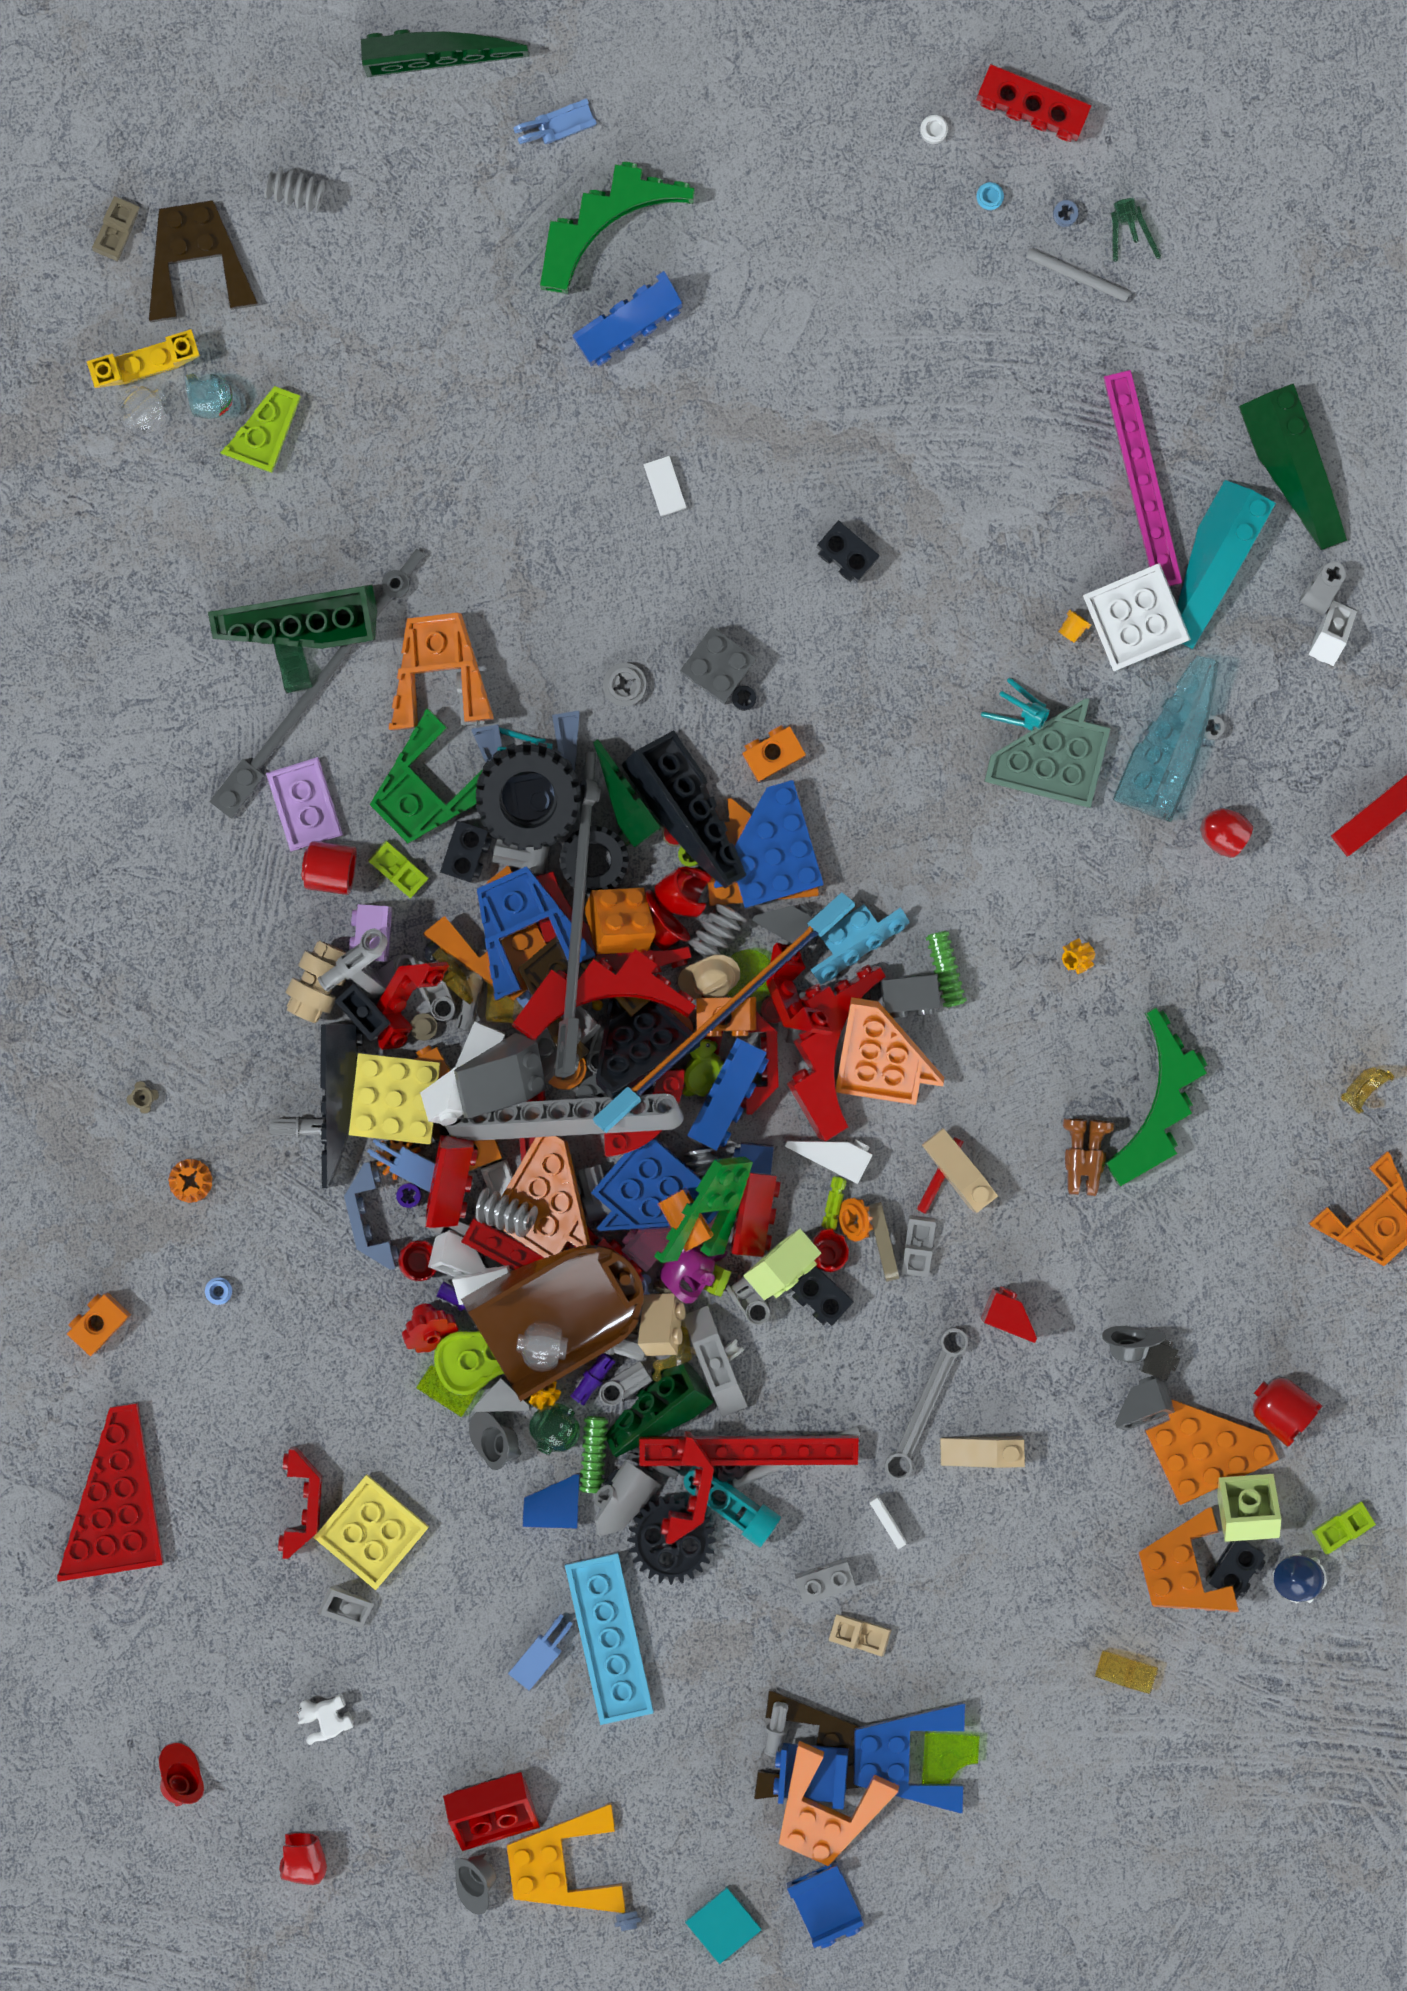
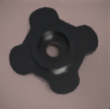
[716,1466,744,1482]

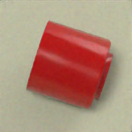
[301,841,357,895]

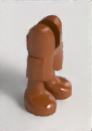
[1063,1118,1114,1196]

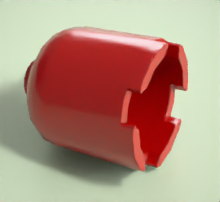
[1252,1377,1323,1447]

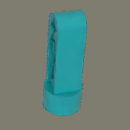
[684,1466,782,1548]

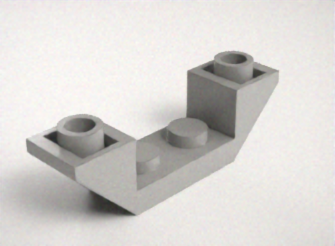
[684,1305,748,1417]

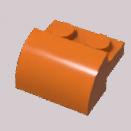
[658,1187,713,1252]

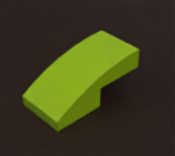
[368,840,428,899]
[1311,1501,1376,1554]

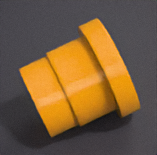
[1058,609,1092,643]

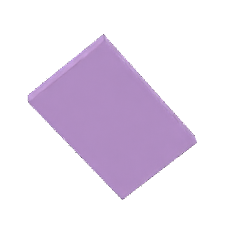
[266,757,343,852]

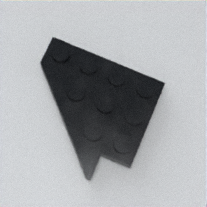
[596,998,700,1100]

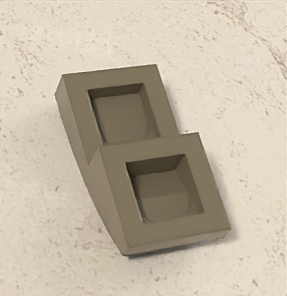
[92,196,140,262]

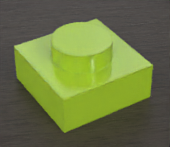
[703,1264,731,1297]

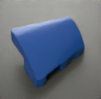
[523,1474,580,1529]

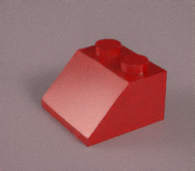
[981,1286,1037,1343]

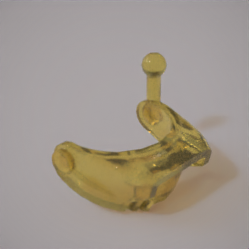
[1341,1068,1395,1114]
[652,1326,692,1381]

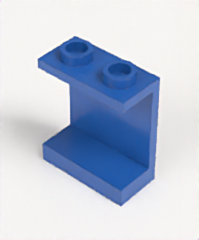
[773,1743,849,1809]
[787,1861,864,1948]

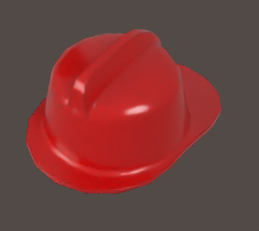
[645,890,690,950]
[159,1743,204,1807]

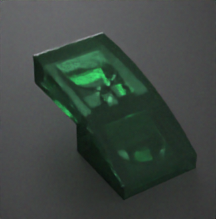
[274,644,313,694]

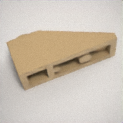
[922,1128,998,1213]
[940,1436,1025,1468]

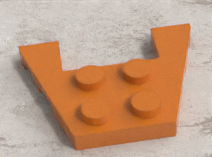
[1308,1151,1407,1266]
[1139,1507,1239,1613]

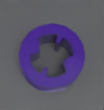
[396,1183,421,1208]

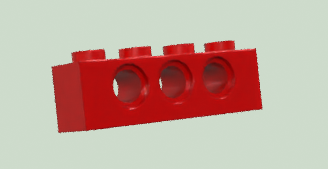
[976,64,1092,142]

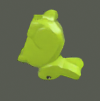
[682,1039,725,1097]

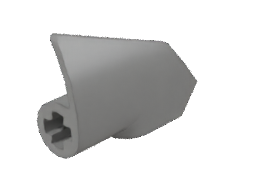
[594,1461,661,1536]

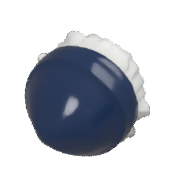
[1273,1553,1327,1603]

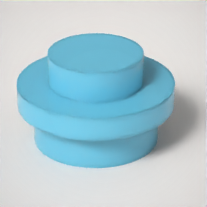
[976,182,1004,210]

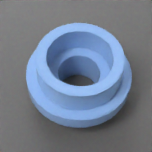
[205,1277,232,1305]

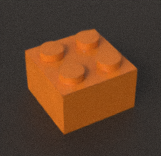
[584,888,656,954]

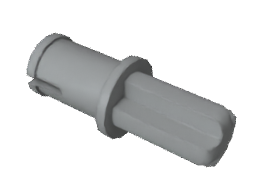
[269,1116,324,1138]
[764,1702,788,1757]

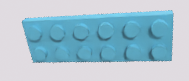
[565,1552,654,1725]

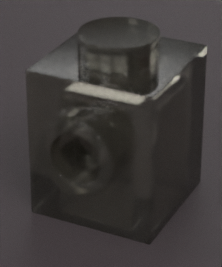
[1139,1339,1180,1381]

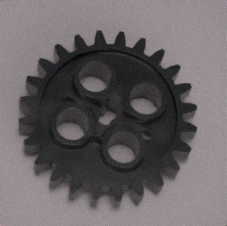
[627,1495,716,1585]

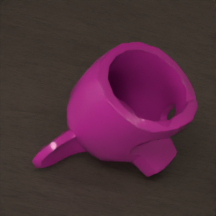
[660,1245,728,1304]

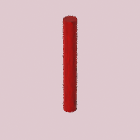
[917,1137,964,1214]

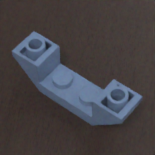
[344,1161,399,1269]

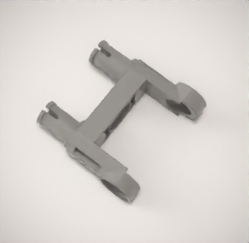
[318,929,419,999]

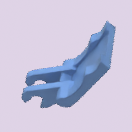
[513,98,597,144]
[367,1139,435,1192]
[508,1614,573,1691]

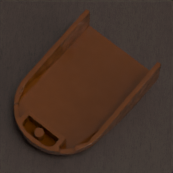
[461,1245,644,1402]

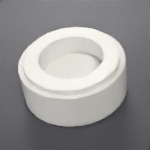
[920,115,948,144]

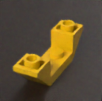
[86,329,200,388]

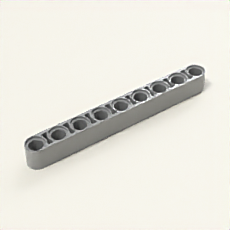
[445,1094,684,1141]

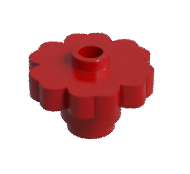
[402,1303,458,1353]

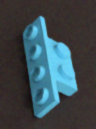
[811,904,910,984]

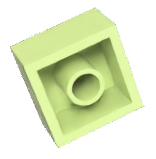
[743,1229,821,1300]
[1217,1474,1281,1542]

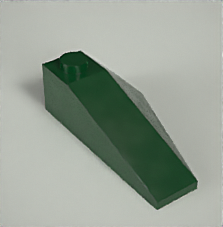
[605,1352,714,1457]

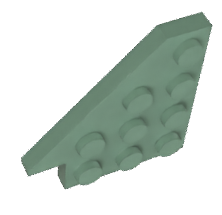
[984,698,1111,808]

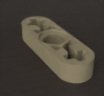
[868,1202,900,1282]

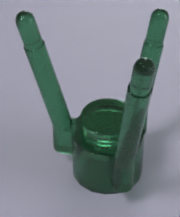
[1110,198,1161,262]

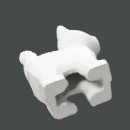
[297,1694,354,1745]

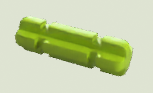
[822,1176,847,1230]

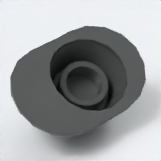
[1102,1326,1166,1363]
[469,1412,521,1470]
[455,1853,496,1915]

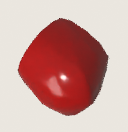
[1200,807,1253,858]
[654,866,712,917]
[279,1833,327,1885]

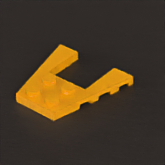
[507,1803,626,1913]

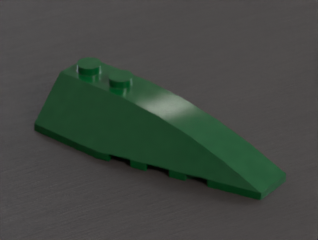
[361,29,529,78]
[1238,383,1347,550]
[208,584,377,649]

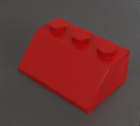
[425,1135,478,1228]
[730,1173,781,1257]
[443,1772,540,1851]

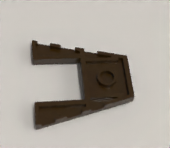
[149,200,258,323]
[518,936,650,1061]
[754,1689,862,1799]

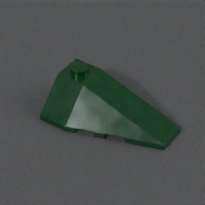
[594,739,661,848]

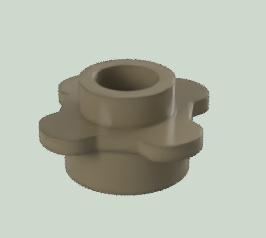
[126,1081,159,1114]

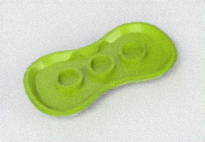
[434,1331,504,1395]

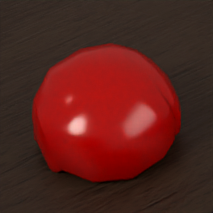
[811,1228,849,1272]
[398,1240,437,1281]

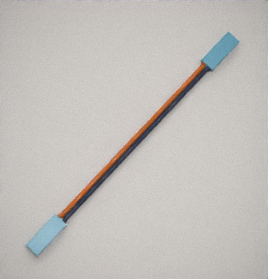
[593,892,855,1133]

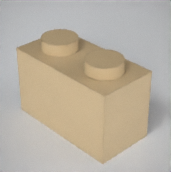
[638,1293,685,1356]

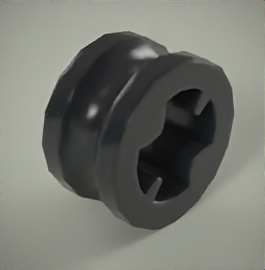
[732,686,756,711]

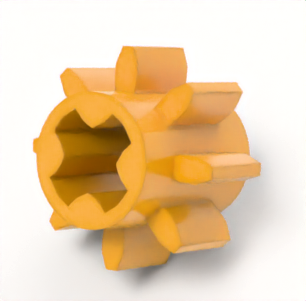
[1061,938,1096,974]
[529,1381,561,1410]

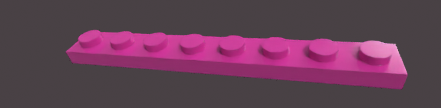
[1103,370,1182,587]

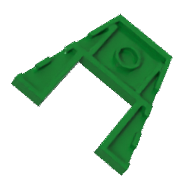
[370,708,505,844]
[654,1156,753,1263]

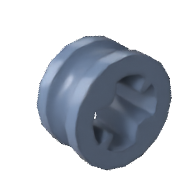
[1053,200,1078,227]

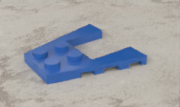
[477,866,597,1001]
[853,1702,965,1813]

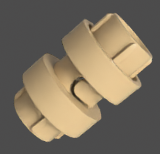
[285,940,346,1023]

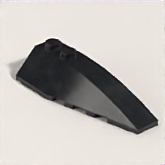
[621,730,747,888]
[320,1024,363,1188]

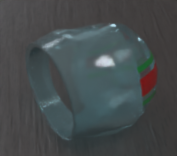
[185,373,233,419]

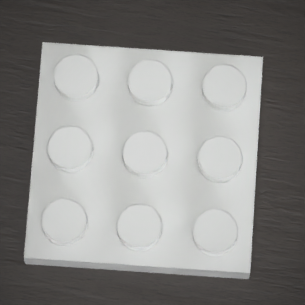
[1083,563,1191,671]

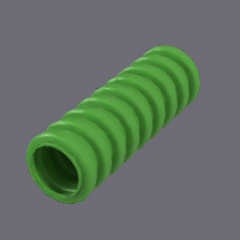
[925,930,967,1008]
[579,1416,608,1493]

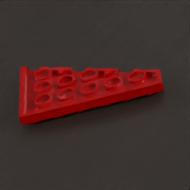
[57,1402,164,1582]

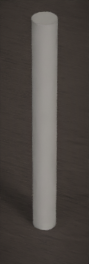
[1026,248,1130,302]

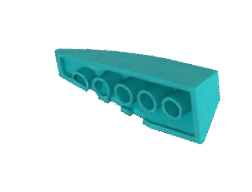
[1177,480,1276,649]

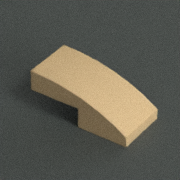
[829,1614,892,1657]

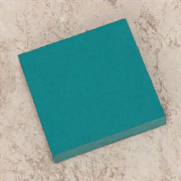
[685,1886,762,1965]

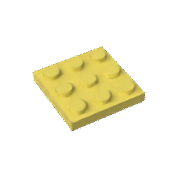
[349,1053,440,1145]
[313,1474,429,1590]

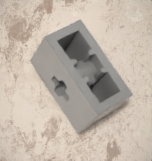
[795,1557,856,1605]

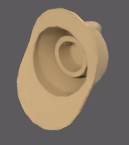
[678,954,740,1000]

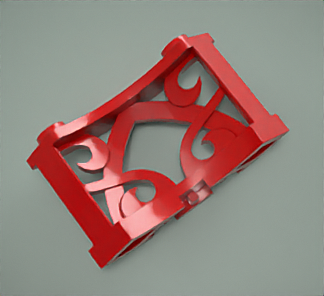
[604,1069,684,1157]

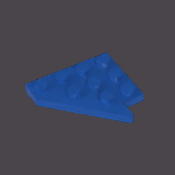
[714,780,824,908]
[591,1138,719,1231]

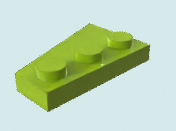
[220,386,301,473]

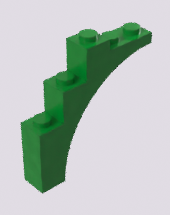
[540,162,695,294]
[1105,1007,1208,1187]

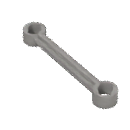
[885,1327,968,1480]

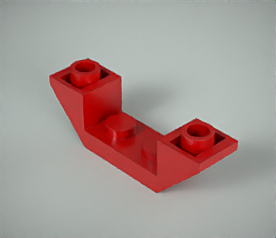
[766,943,833,1036]
[376,962,449,1050]
[741,1012,779,1115]
[661,1431,714,1544]
[278,1447,322,1559]

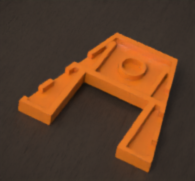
[389,613,494,731]
[423,865,546,1002]
[779,1741,899,1866]

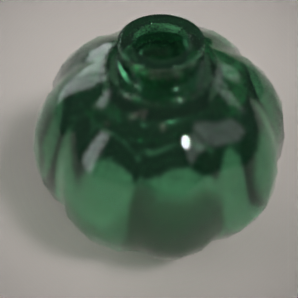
[529,1403,580,1455]

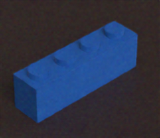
[572,271,682,366]
[687,1037,769,1151]

